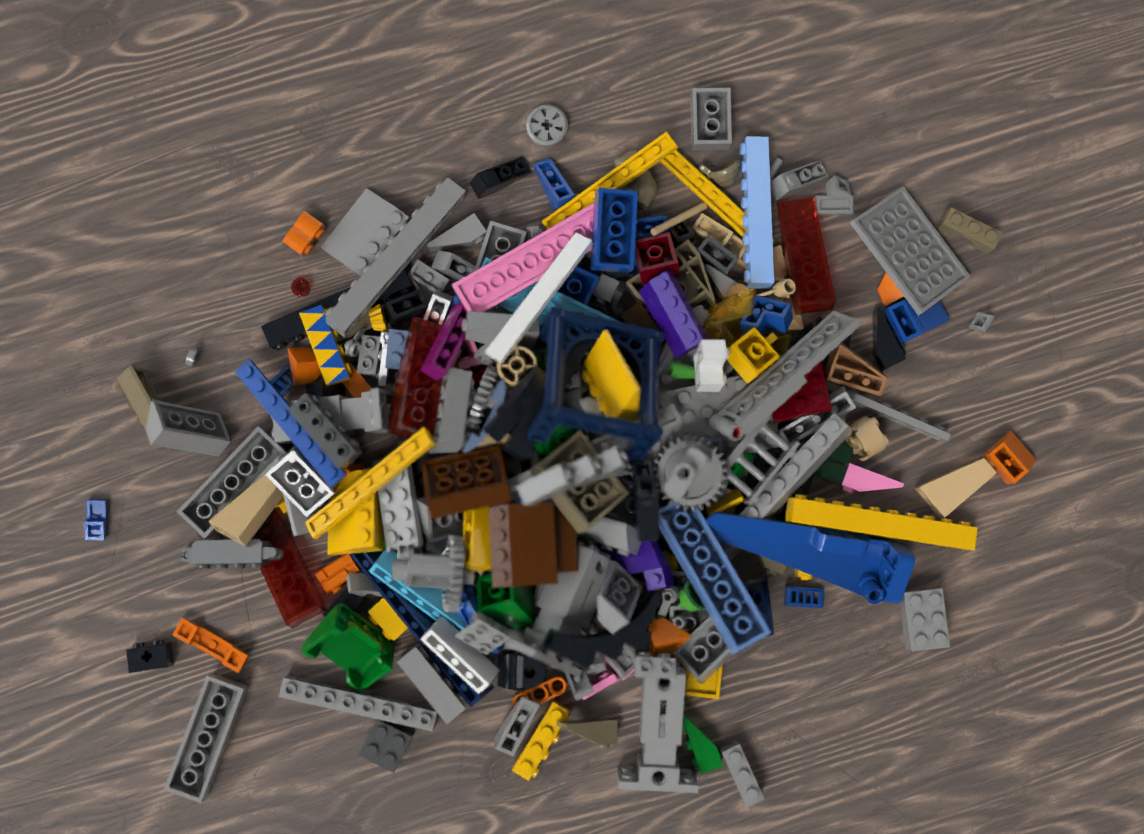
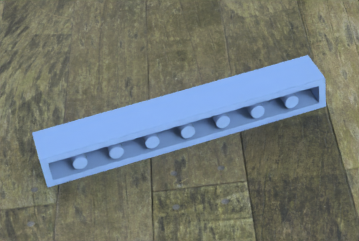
[739,136,774,289]

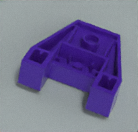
[597,518,674,591]

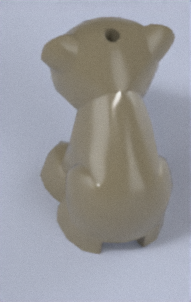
[614,149,657,211]

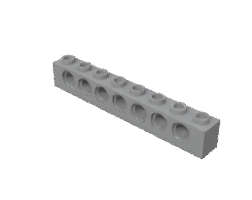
[279,675,438,732]

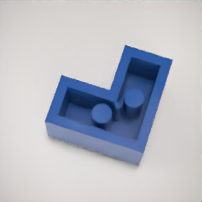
[740,295,793,336]

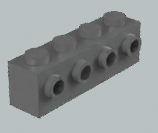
[288,393,362,469]

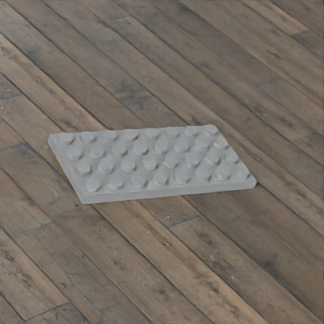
[624,370,779,480]

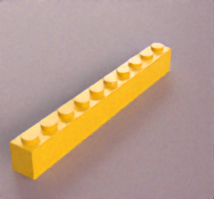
[785,494,978,551]

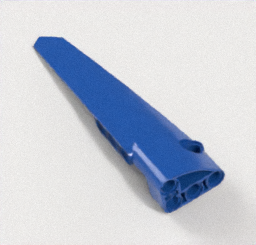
[705,512,915,604]

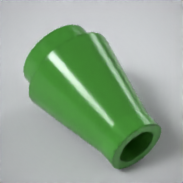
[669,360,695,379]

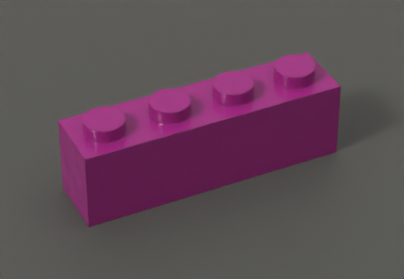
[420,302,467,380]

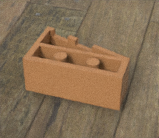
[823,342,888,396]

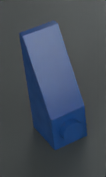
[533,158,575,211]

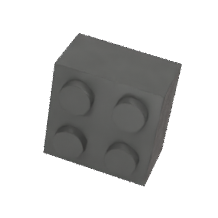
[359,719,414,773]

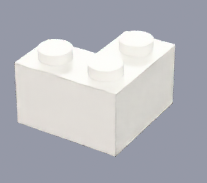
[693,340,729,392]

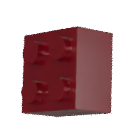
[635,232,680,285]

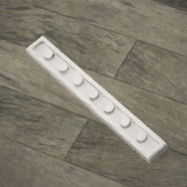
[485,233,593,364]

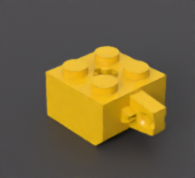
[726,327,780,384]

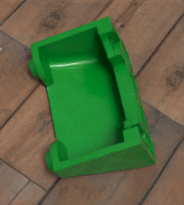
[301,603,394,693]

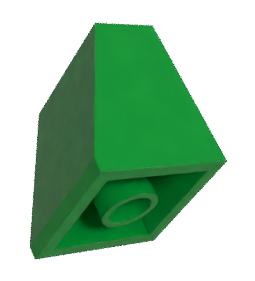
[478,573,535,628]

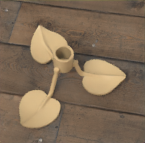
[726,246,804,330]

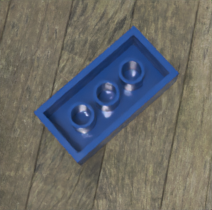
[591,188,638,273]

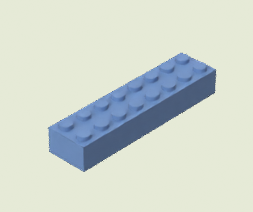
[658,502,771,655]

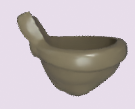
[699,159,741,187]

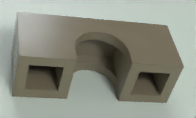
[937,207,1003,254]

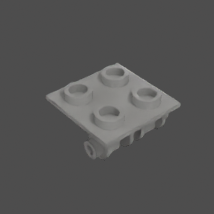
[455,612,511,655]

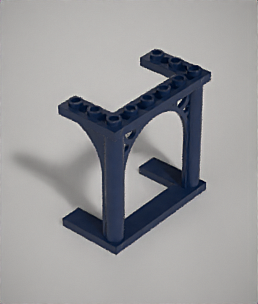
[527,307,664,461]

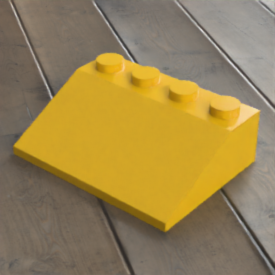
[582,330,640,422]
[327,469,384,556]

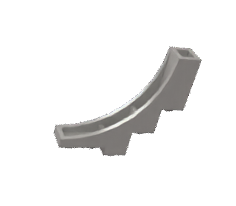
[516,446,631,507]

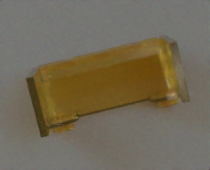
[703,288,791,364]

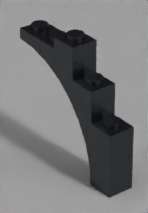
[541,589,663,670]

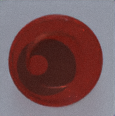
[291,278,311,298]

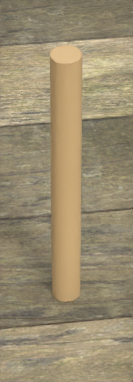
[651,202,707,236]

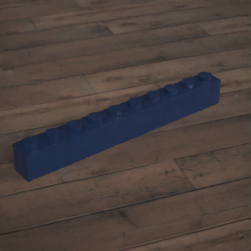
[350,548,495,708]

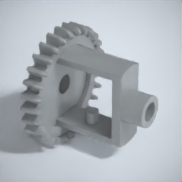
[466,365,510,436]
[653,435,729,511]
[391,535,475,612]

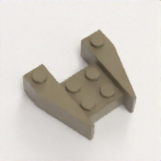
[626,239,715,309]

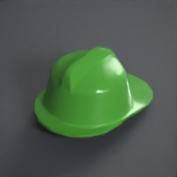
[678,581,705,612]

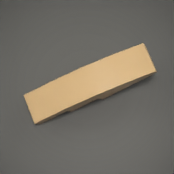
[691,213,747,269]

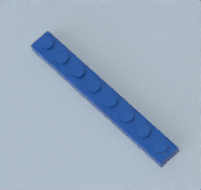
[235,359,348,488]

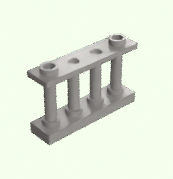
[721,417,800,505]

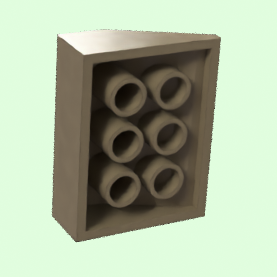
[529,431,629,534]

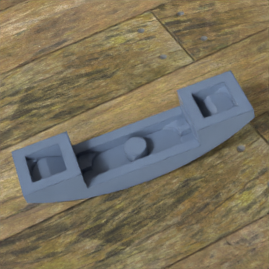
[462,380,505,453]

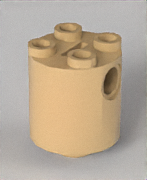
[497,346,538,389]

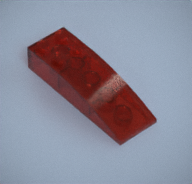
[776,197,836,315]
[388,317,443,439]
[252,508,327,628]

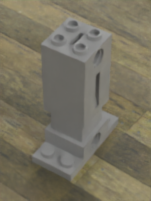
[270,388,403,444]
[505,540,613,678]
[617,661,699,793]

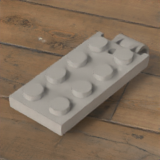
[378,464,423,560]

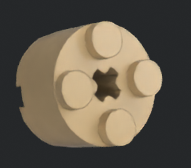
[845,416,889,461]

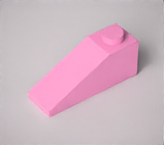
[838,463,904,494]

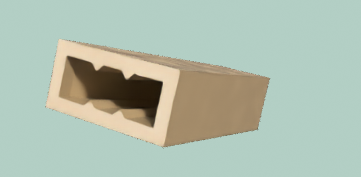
[914,458,997,518]
[209,475,283,547]

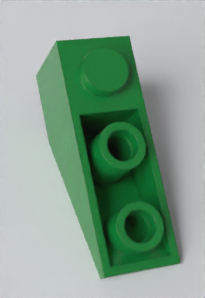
[682,714,723,774]

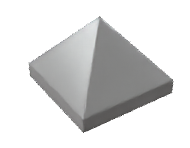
[969,311,994,333]

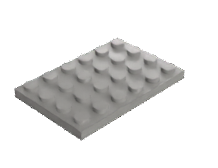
[850,186,971,316]

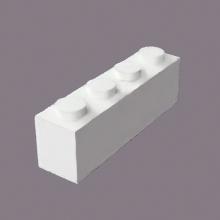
[421,616,499,694]

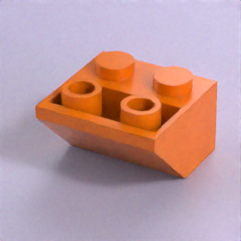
[982,431,1036,485]

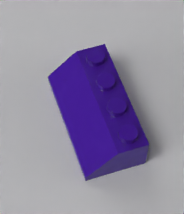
[639,271,710,359]

